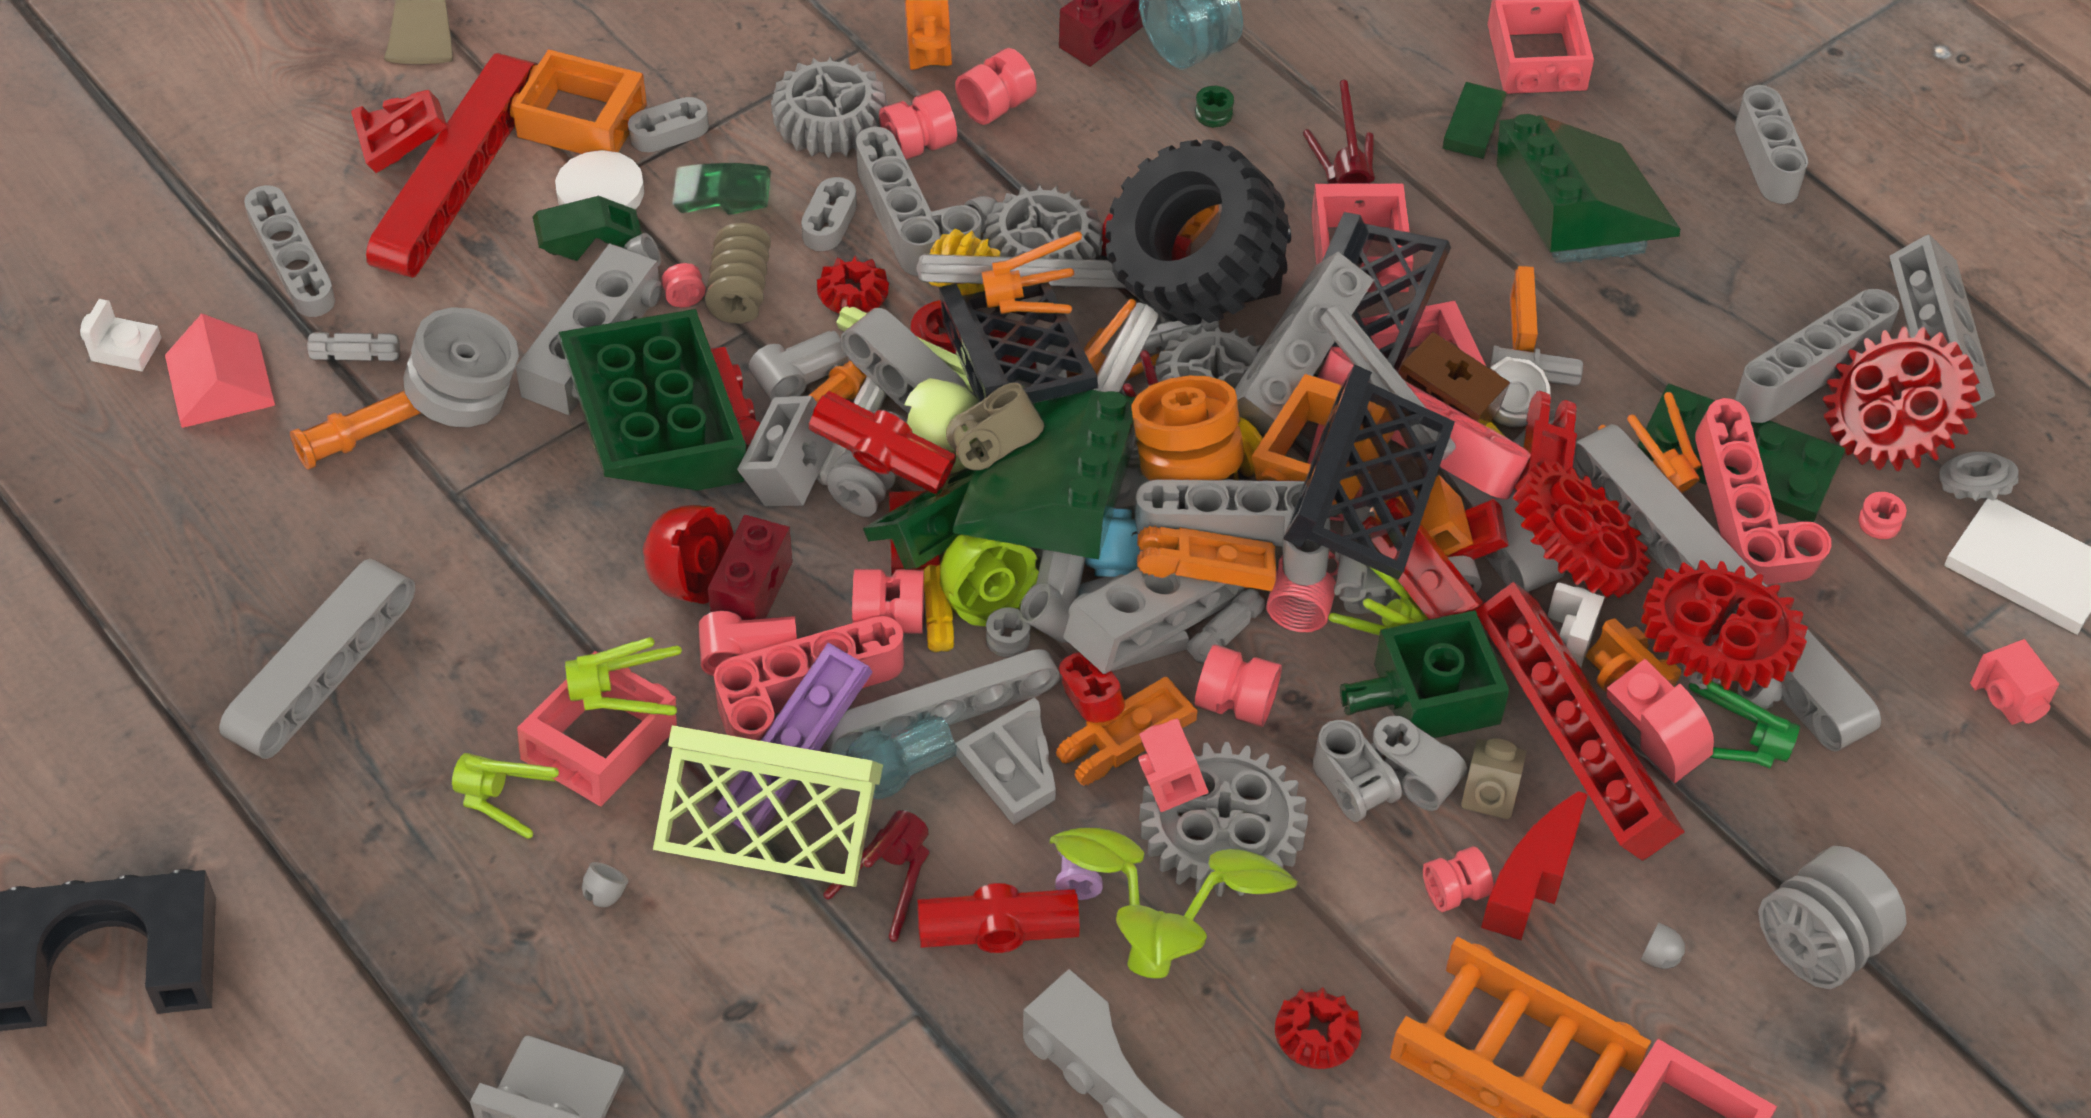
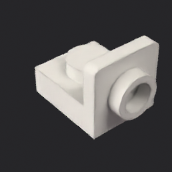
[80,299,162,372]
[1548,583,1604,668]

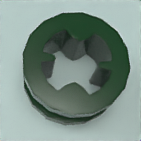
[1195,85,1234,128]

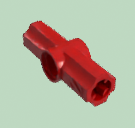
[808,390,956,494]
[917,883,1080,953]

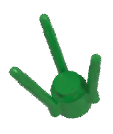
[1689,681,1800,769]

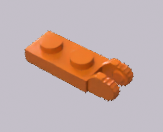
[1137,526,1276,591]
[1055,676,1197,786]

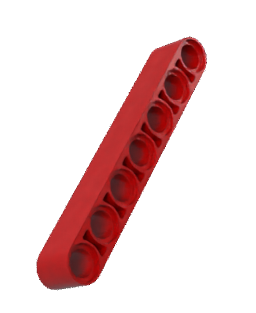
[366,53,538,278]

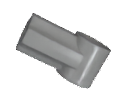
[749,330,848,401]
[1020,550,1086,643]

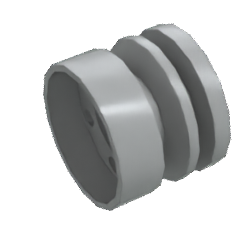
[1758,845,1907,989]

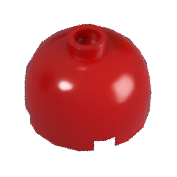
[643,505,734,604]

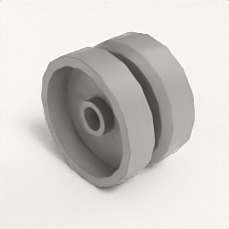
[403,307,519,427]

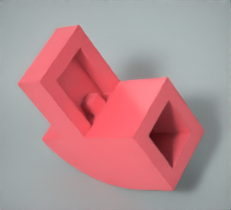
[1607,659,1714,784]

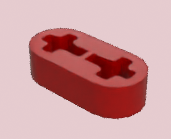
[1059,652,1125,723]

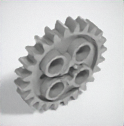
[1139,742,1308,897]

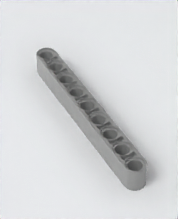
[1573,424,1881,752]

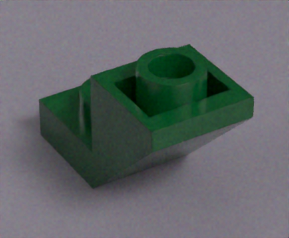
[532,195,642,261]

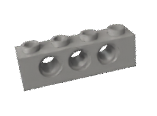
[1889,234,1995,407]
[516,244,662,415]
[1235,251,1374,435]
[1063,568,1244,674]

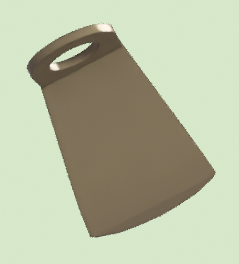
[384,0,453,64]

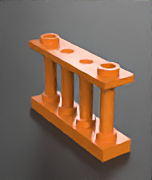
[1390,936,1651,1118]

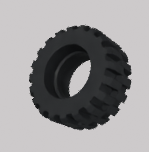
[1105,139,1289,325]

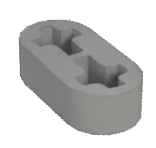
[628,97,709,152]
[801,177,857,251]

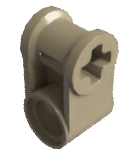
[946,383,1044,470]

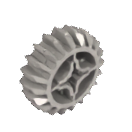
[771,56,888,159]
[983,184,1103,289]
[1155,325,1263,389]

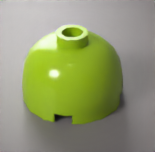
[940,535,1039,626]

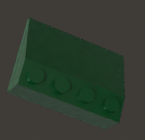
[1496,114,1681,253]
[559,309,746,491]
[953,390,1136,560]

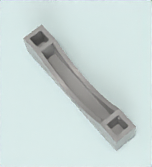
[1023,969,1184,1118]

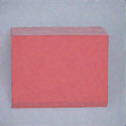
[165,313,275,428]

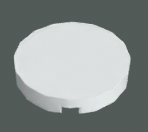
[555,150,644,209]

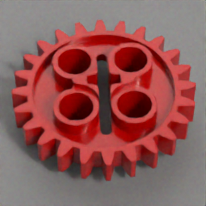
[1823,327,1981,472]
[1513,462,1651,598]
[1641,560,1808,691]

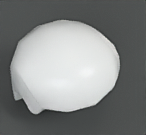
[1490,357,1551,427]

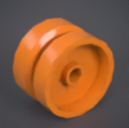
[1131,375,1245,481]

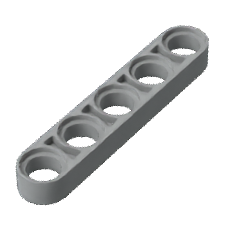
[826,649,1060,757]

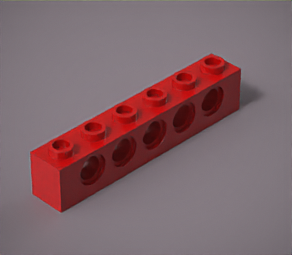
[1475,582,1685,861]

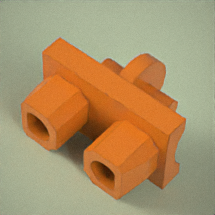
[904,0,952,70]
[1586,618,1682,692]

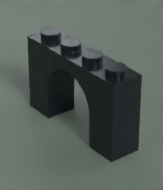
[0,869,216,1031]

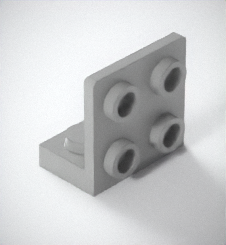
[470,1036,625,1118]

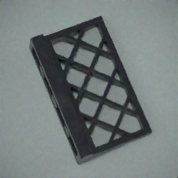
[1313,212,1451,377]
[939,282,1098,403]
[1283,364,1455,580]

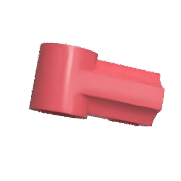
[698,611,797,676]

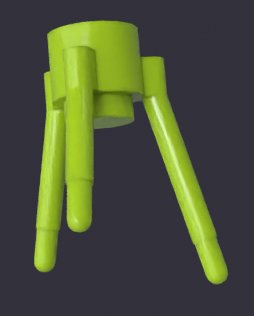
[1328,567,1429,636]
[565,637,682,716]
[452,753,559,839]

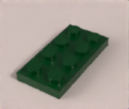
[1637,383,1846,522]

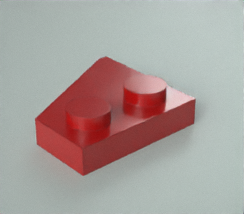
[351,89,447,174]

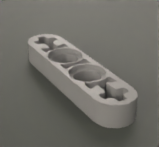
[244,185,336,317]

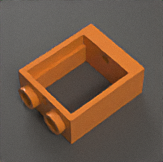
[510,49,647,154]
[1252,374,1395,515]

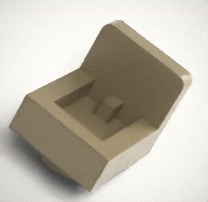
[1461,738,1527,819]

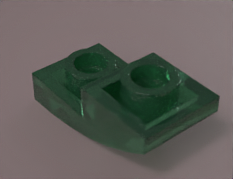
[673,163,771,215]

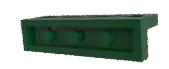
[863,468,974,570]

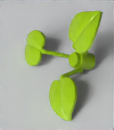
[1049,828,1298,979]

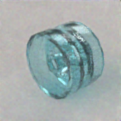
[1139,0,1243,69]

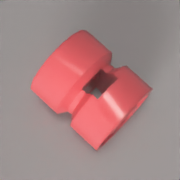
[955,48,1037,125]
[879,90,957,160]
[852,569,924,634]
[1195,644,1282,727]

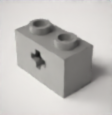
[737,396,833,506]

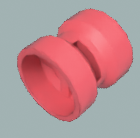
[1423,846,1494,913]

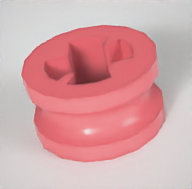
[661,263,706,308]
[1858,492,1907,539]

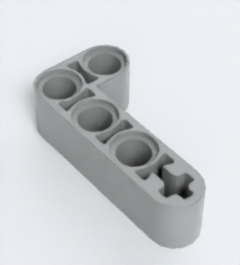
[856,127,981,276]
[1135,480,1330,586]

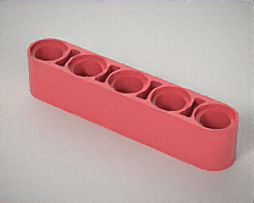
[1317,347,1531,499]

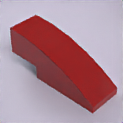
[1481,791,1588,941]

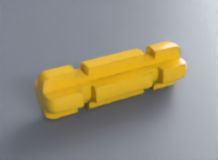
[924,565,954,653]

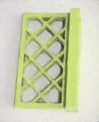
[653,725,883,887]

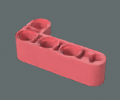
[1695,398,1832,585]
[714,616,904,741]

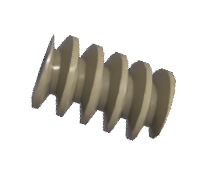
[705,223,771,324]

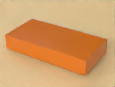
[1510,266,1538,352]

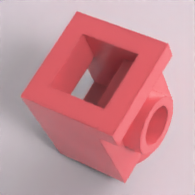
[1970,639,2059,725]
[1138,718,1209,812]

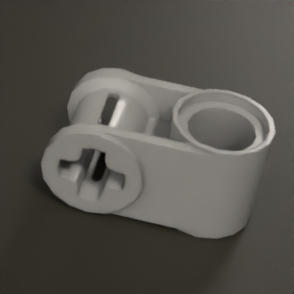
[1371,716,1467,811]
[1313,720,1402,822]

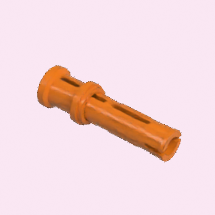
[290,390,421,470]

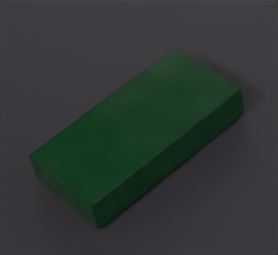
[1442,82,1507,159]

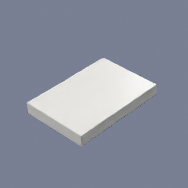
[1944,498,2091,635]

